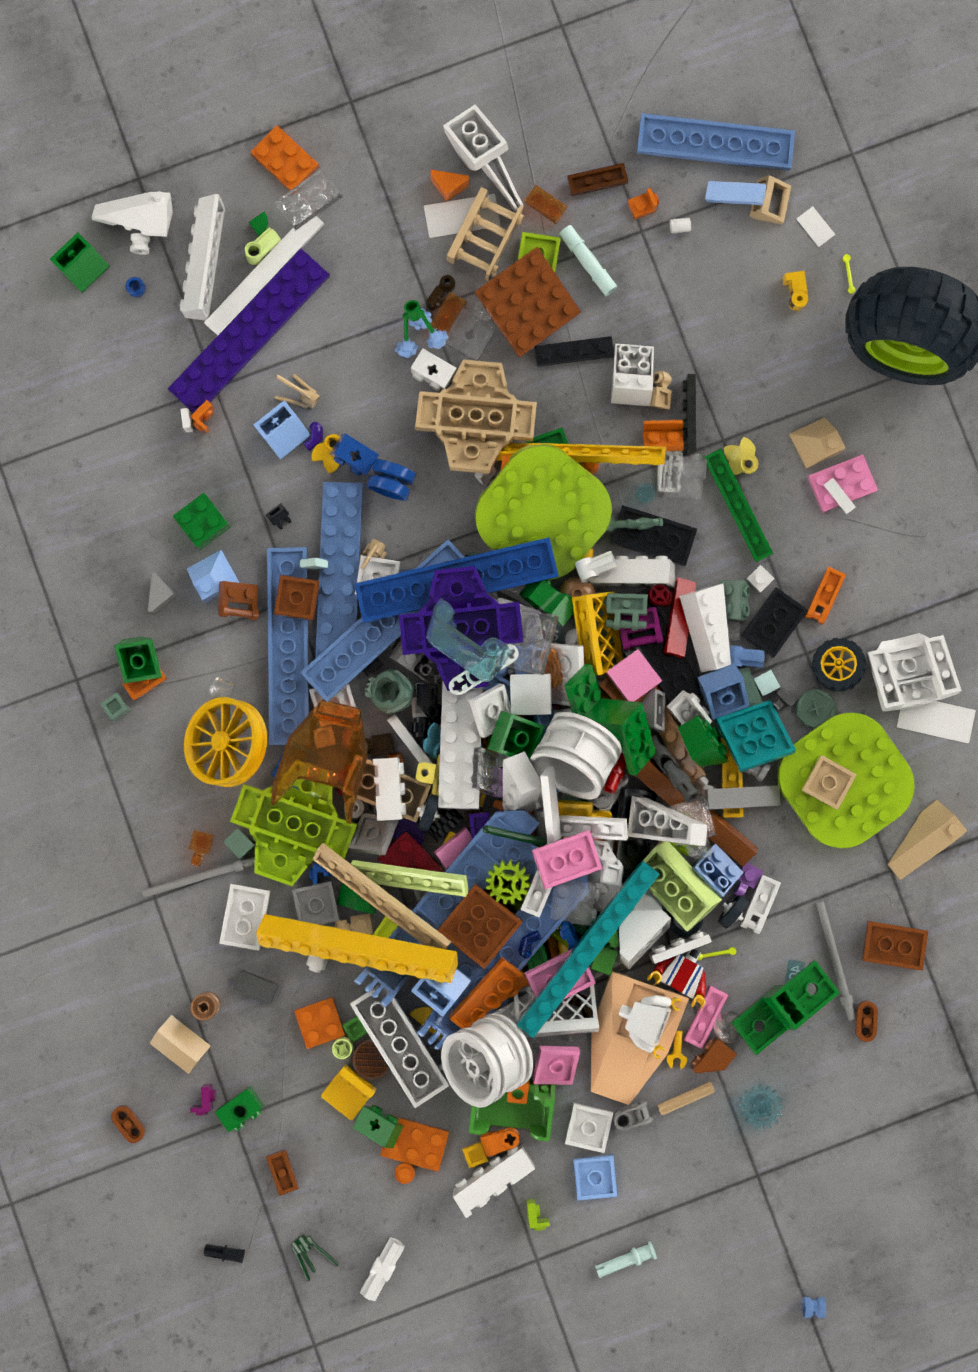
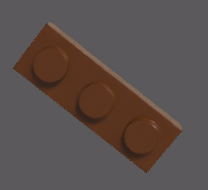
[567,163,628,197]

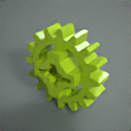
[486,859,530,904]

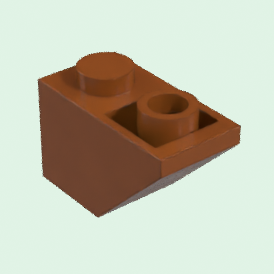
[691,1036,737,1073]

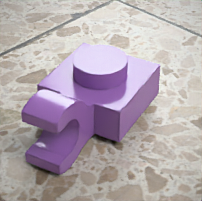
[733,862,763,896]

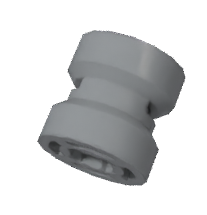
[743,763,771,782]

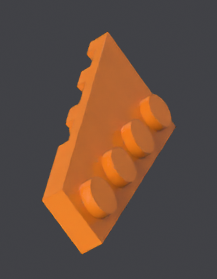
[449,957,529,1029]

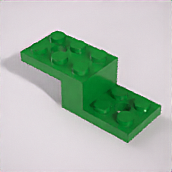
[730,960,840,1055]

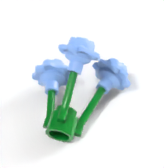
[395,300,449,358]

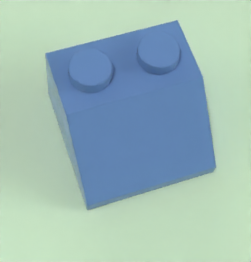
[697,663,749,720]

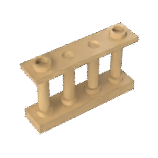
[447,187,524,281]

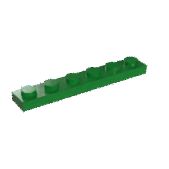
[703,448,774,563]

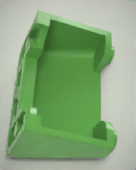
[469,1075,555,1141]

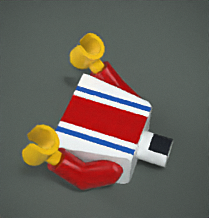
[647,949,706,1010]

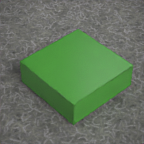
[342,1016,368,1043]

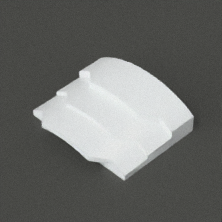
[867,633,962,711]

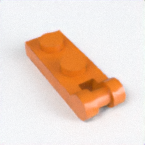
[805,566,846,625]

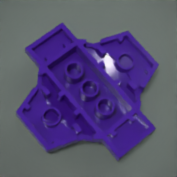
[399,566,524,691]

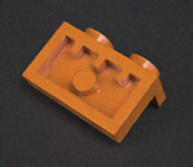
[642,420,684,451]

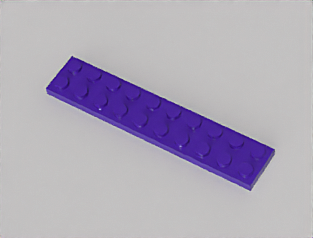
[168,249,330,413]

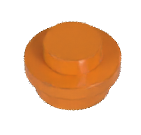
[395,1163,415,1184]

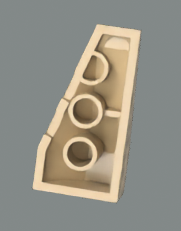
[887,800,967,880]

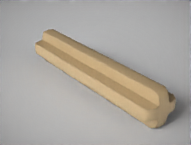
[658,1082,715,1115]

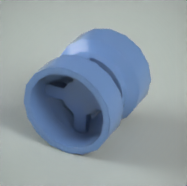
[802,1297,826,1319]

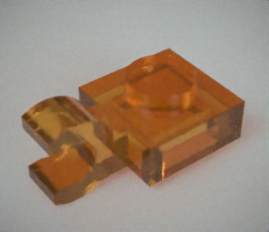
[189,830,214,867]

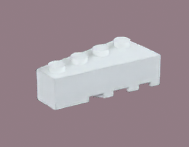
[679,583,731,672]

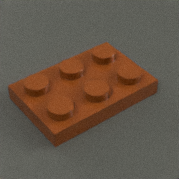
[862,921,928,971]

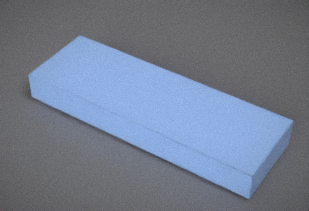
[705,181,767,205]

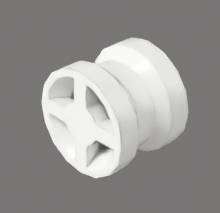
[130,233,150,255]

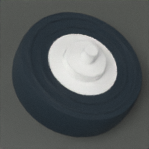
[416,794,440,831]
[718,895,748,928]

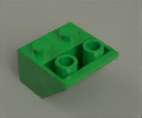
[50,232,110,293]
[678,716,729,766]

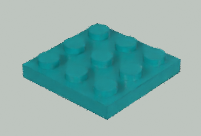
[715,700,796,773]

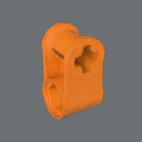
[480,1127,520,1157]

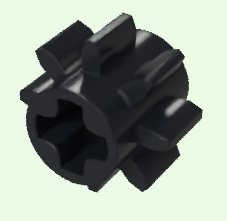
[408,717,432,738]

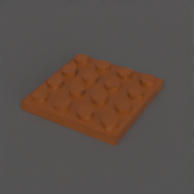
[474,246,581,358]

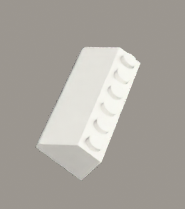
[180,194,225,321]

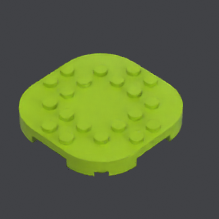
[475,443,612,580]
[777,713,915,848]

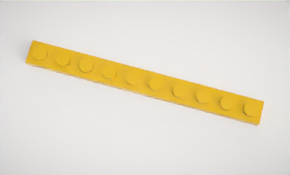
[496,442,666,465]

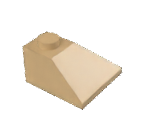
[789,417,846,469]

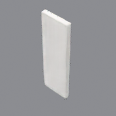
[824,478,856,514]

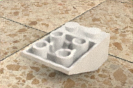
[611,343,654,406]

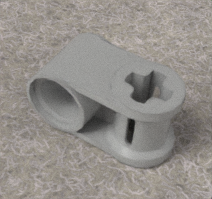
[612,1100,653,1131]

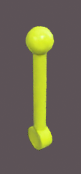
[842,254,855,294]
[697,947,736,961]

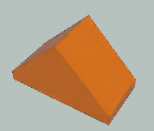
[430,169,470,202]

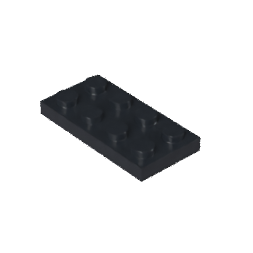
[610,505,697,567]
[612,787,656,870]

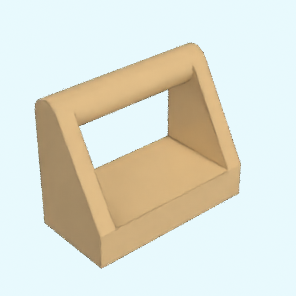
[749,175,792,224]

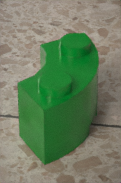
[519,580,574,626]

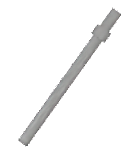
[142,856,255,898]
[816,901,856,1020]

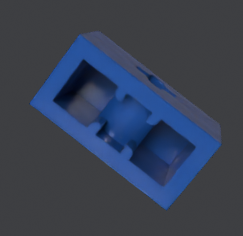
[330,433,379,476]

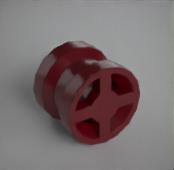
[648,584,669,606]

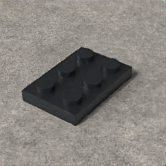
[741,587,808,658]

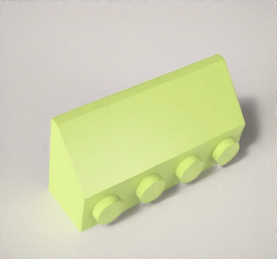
[643,841,722,932]

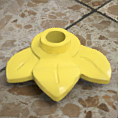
[724,437,759,475]

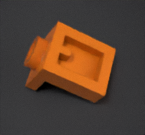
[627,188,659,220]
[190,400,215,433]

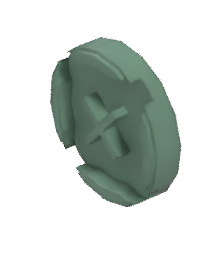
[796,689,836,728]

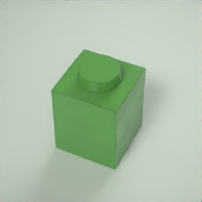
[590,944,618,975]

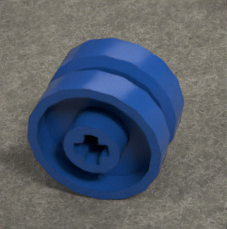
[366,459,416,501]

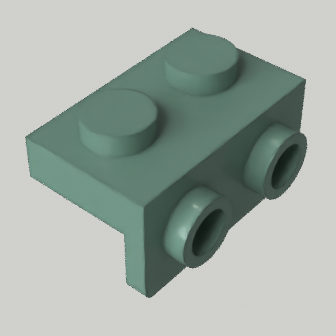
[719,580,750,621]

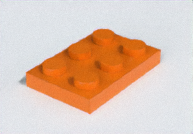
[250,125,319,194]
[380,1115,449,1172]

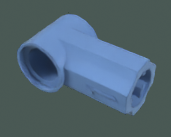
[729,645,765,668]

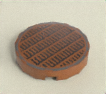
[352,1039,390,1080]

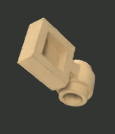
[650,371,672,410]
[334,913,373,934]

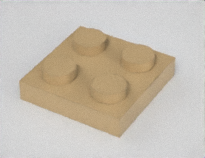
[801,755,857,810]

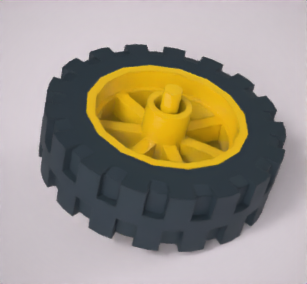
[812,638,866,692]

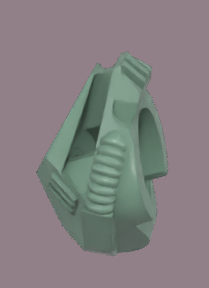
[364,669,415,715]

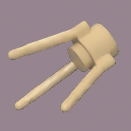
[274,374,320,410]
[360,539,387,570]

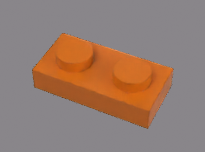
[122,668,168,701]

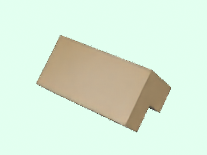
[150,1015,211,1074]

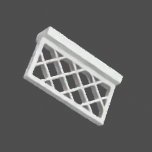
[514,984,599,1038]

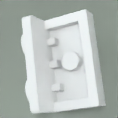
[667,690,712,725]

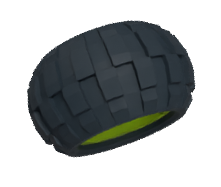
[845,266,978,385]

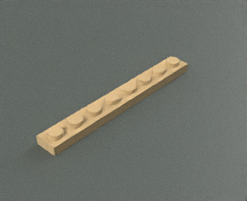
[313,843,451,949]

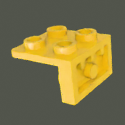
[321,1064,377,1121]

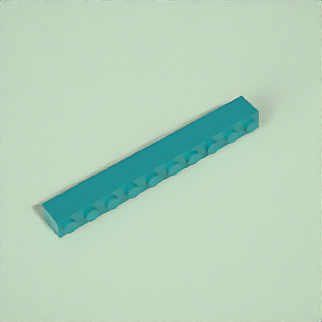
[516,861,660,1038]

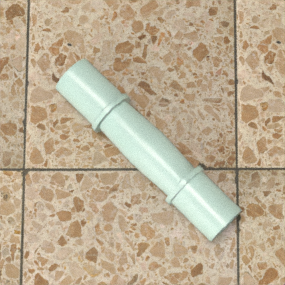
[559,225,618,296]

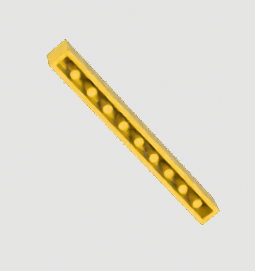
[256,914,458,983]

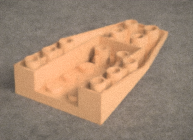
[591,970,689,1105]

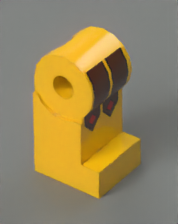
[782,270,808,311]

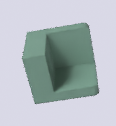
[100,692,132,722]
[223,829,256,859]

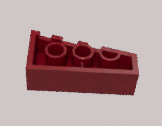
[377,830,445,872]

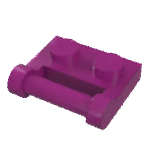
[620,607,663,651]

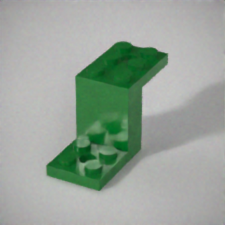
[564,664,656,775]

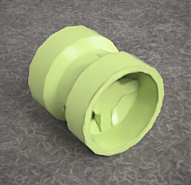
[332,1036,354,1059]

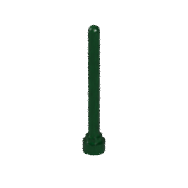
[483,825,563,846]

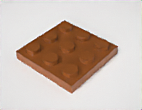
[437,883,523,969]

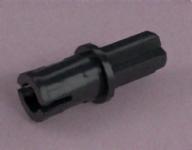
[203,1244,245,1263]

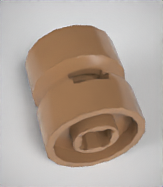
[190,991,221,1021]

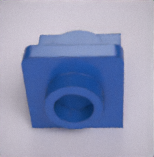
[309,863,333,884]

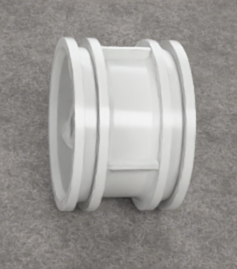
[530,712,622,799]

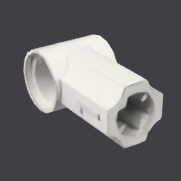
[575,551,617,583]

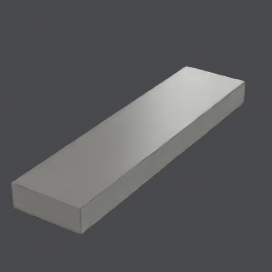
[705,786,781,809]

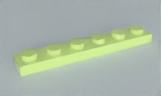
[350,860,468,897]

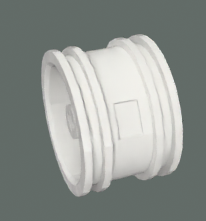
[441,1013,533,1108]

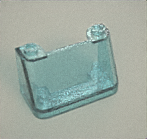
[426,598,512,682]

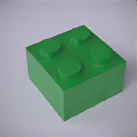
[173,492,231,550]
[488,711,545,760]

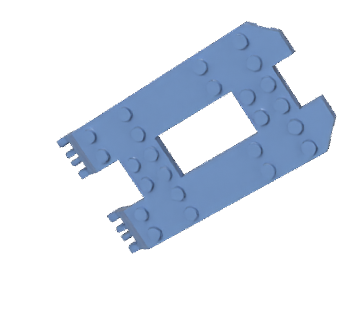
[354,809,589,1050]

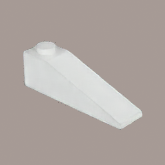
[92,191,173,237]

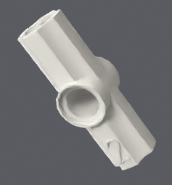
[360,1237,405,1301]

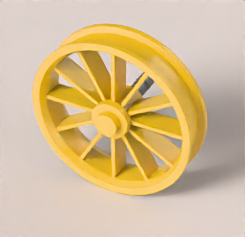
[184,697,267,787]

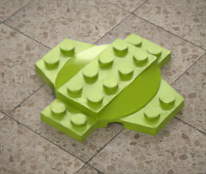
[230,759,357,886]

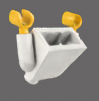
[619,995,682,1059]

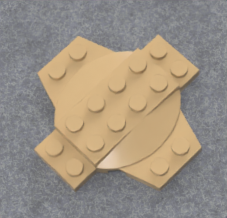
[415,360,537,474]

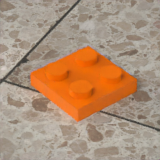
[294,997,346,1049]

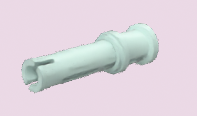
[595,1241,658,1278]

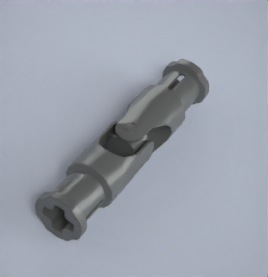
[651,734,701,803]

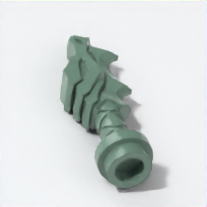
[606,517,663,532]

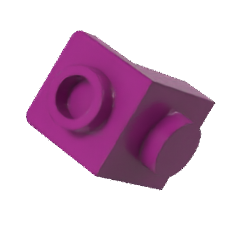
[190,1084,216,1116]

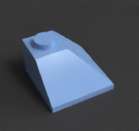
[187,550,240,603]

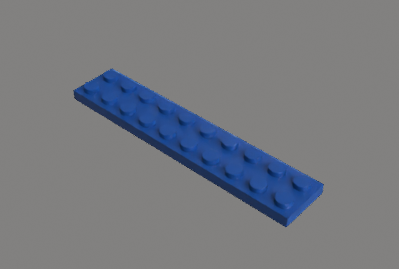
[354,537,559,623]

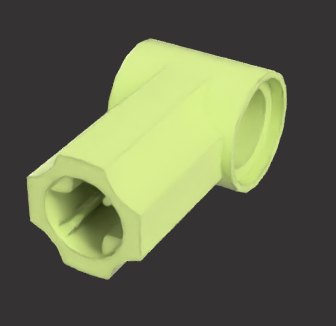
[245,227,281,265]

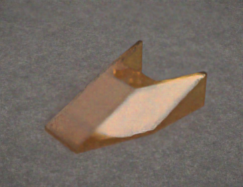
[270,699,367,824]

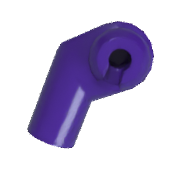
[303,422,323,452]

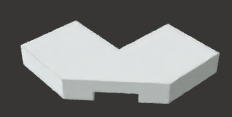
[593,839,624,887]

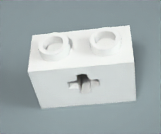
[411,348,457,392]

